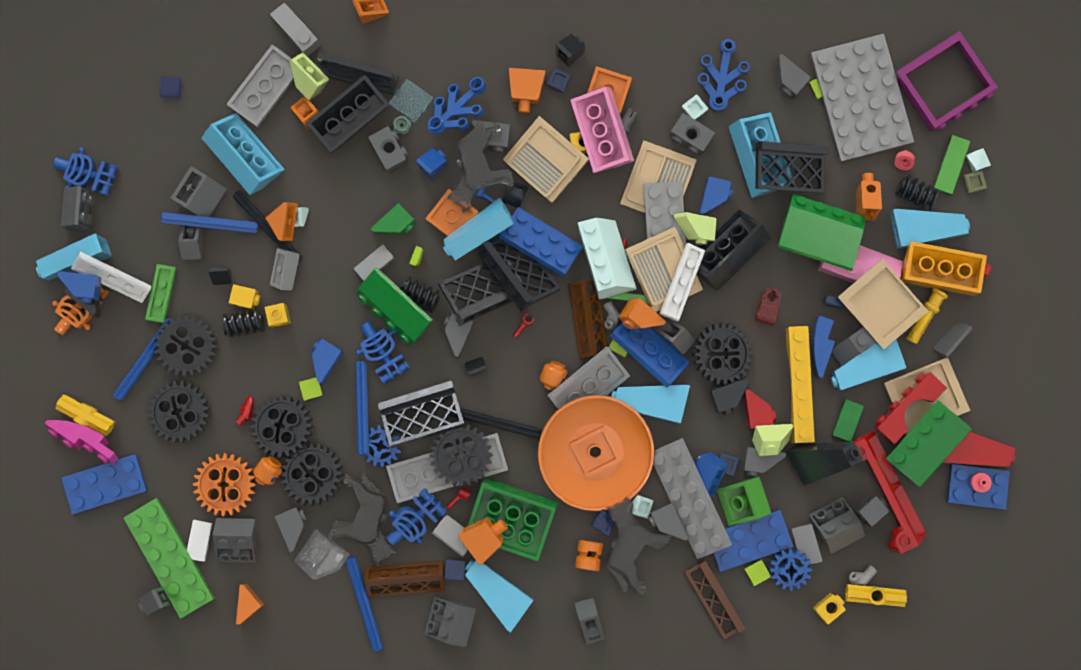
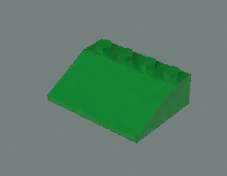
[778,194,866,271]
[468,477,558,561]

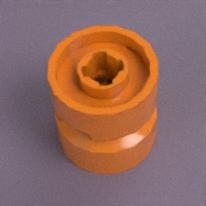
[575,540,603,571]

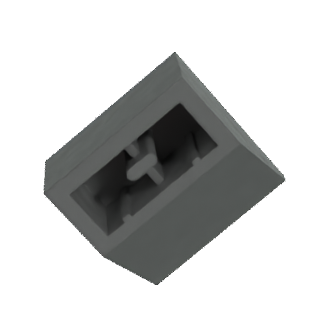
[171,166,227,217]
[61,186,94,231]
[809,497,865,554]
[212,518,257,563]
[424,596,476,647]

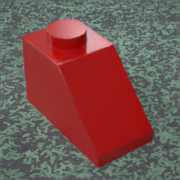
[743,390,776,429]

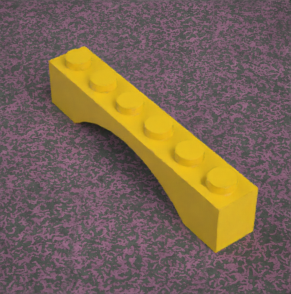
[785,326,815,443]

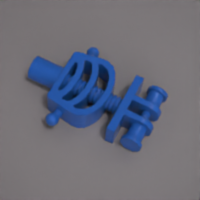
[53,147,119,196]
[355,321,410,385]
[386,488,447,546]

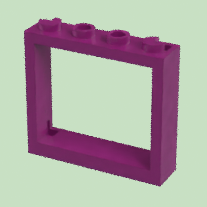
[895,31,998,132]

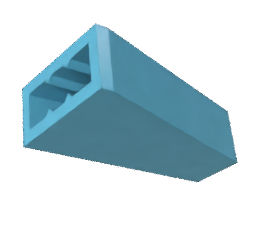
[443,198,514,260]
[889,209,970,249]
[36,233,112,281]
[830,340,906,391]
[611,385,690,424]
[465,559,534,633]

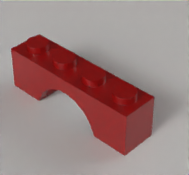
[874,372,947,444]

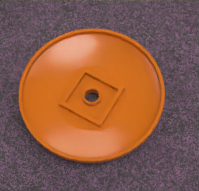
[538,395,654,511]

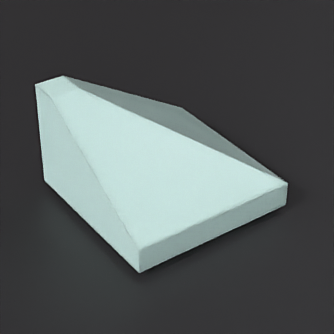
[966,148,991,172]
[295,207,309,227]
[626,495,654,519]

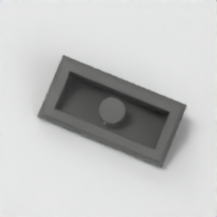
[933,321,972,358]

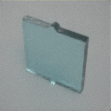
[389,79,434,123]

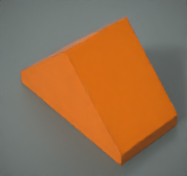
[352,0,389,25]
[290,96,319,130]
[266,202,298,241]
[236,583,264,624]

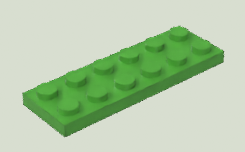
[124,498,215,619]

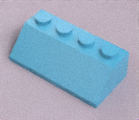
[728,112,794,198]
[202,113,285,195]

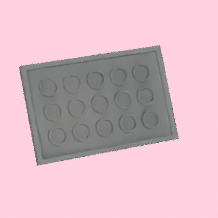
[810,34,914,162]

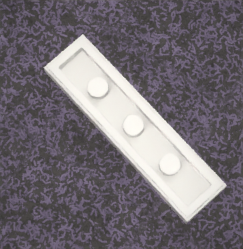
[660,243,705,322]
[71,252,151,303]

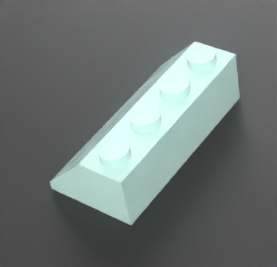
[578,218,636,299]

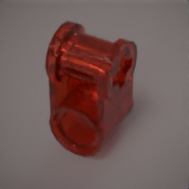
[755,288,781,326]

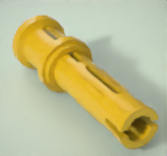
[906,288,948,345]

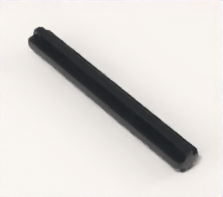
[233,190,302,262]
[450,406,542,439]

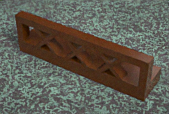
[569,280,608,359]
[684,560,745,640]
[365,561,445,598]

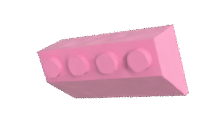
[571,87,634,173]
[818,245,903,283]

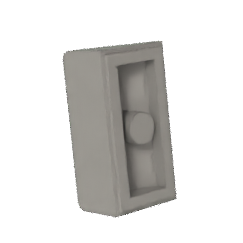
[354,244,395,281]
[270,248,299,291]
[432,515,468,557]
[791,524,822,565]

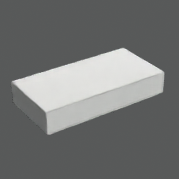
[187,520,213,562]

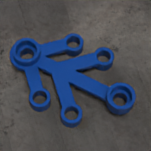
[697,39,750,111]
[428,77,486,135]

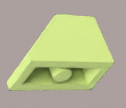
[290,53,329,100]
[674,212,716,245]
[752,424,793,456]

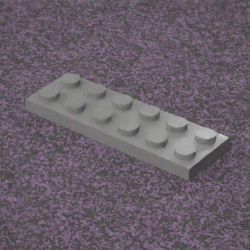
[386,433,508,503]
[653,438,732,559]

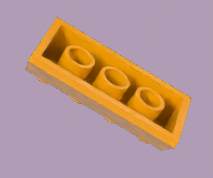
[900,241,987,296]

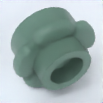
[393,116,411,134]

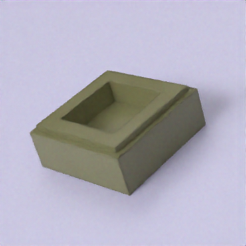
[962,170,987,194]

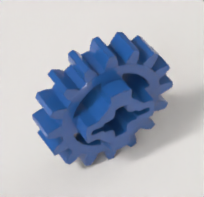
[362,425,402,467]
[769,547,812,591]

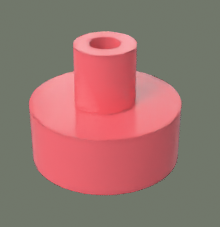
[895,150,915,170]
[970,473,992,492]

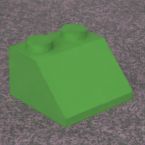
[717,476,771,526]

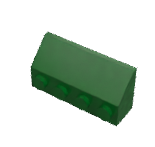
[356,267,432,347]
[886,400,972,488]

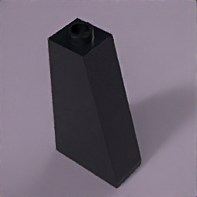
[786,442,863,486]

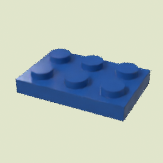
[947,464,1010,510]

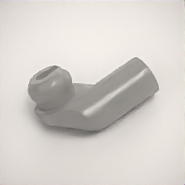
[603,301,620,330]
[849,565,877,585]

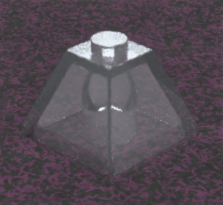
[294,529,350,580]

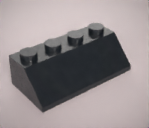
[306,75,390,155]
[697,209,771,291]

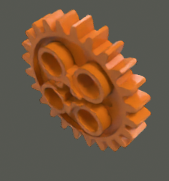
[193,453,257,516]

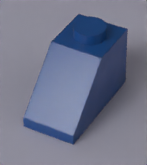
[416,148,448,181]
[699,176,733,216]
[57,271,102,303]
[312,339,344,384]
[695,452,728,497]

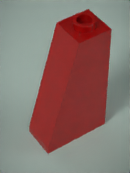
[943,432,1016,467]

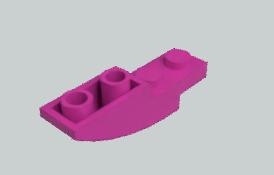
[45,420,118,465]

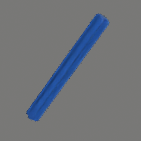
[161,212,258,233]
[113,319,171,401]
[355,361,369,456]
[346,557,383,652]

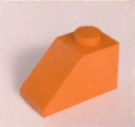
[618,298,666,330]

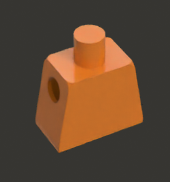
[509,68,545,114]
[855,173,882,221]
[458,518,508,565]

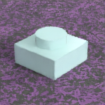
[681,94,708,120]

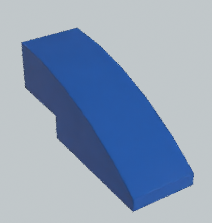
[811,315,835,379]

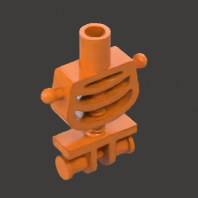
[52,285,109,335]

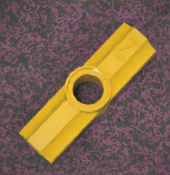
[55,394,116,436]
[845,584,907,607]

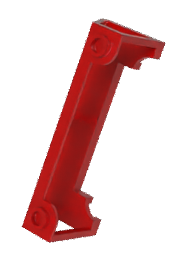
[851,431,927,554]

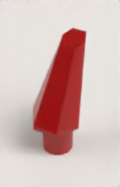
[235,395,254,426]

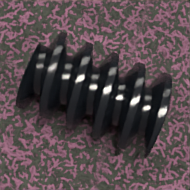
[895,174,939,211]
[400,276,440,313]
[222,309,265,337]

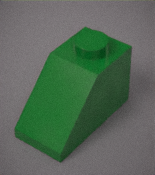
[371,203,415,235]

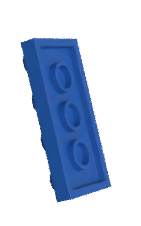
[498,207,583,277]
[610,322,690,388]
[61,454,148,515]
[713,510,793,572]

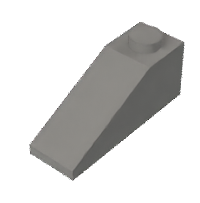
[270,3,321,56]

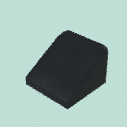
[502,180,528,208]
[208,267,232,285]
[465,357,487,376]

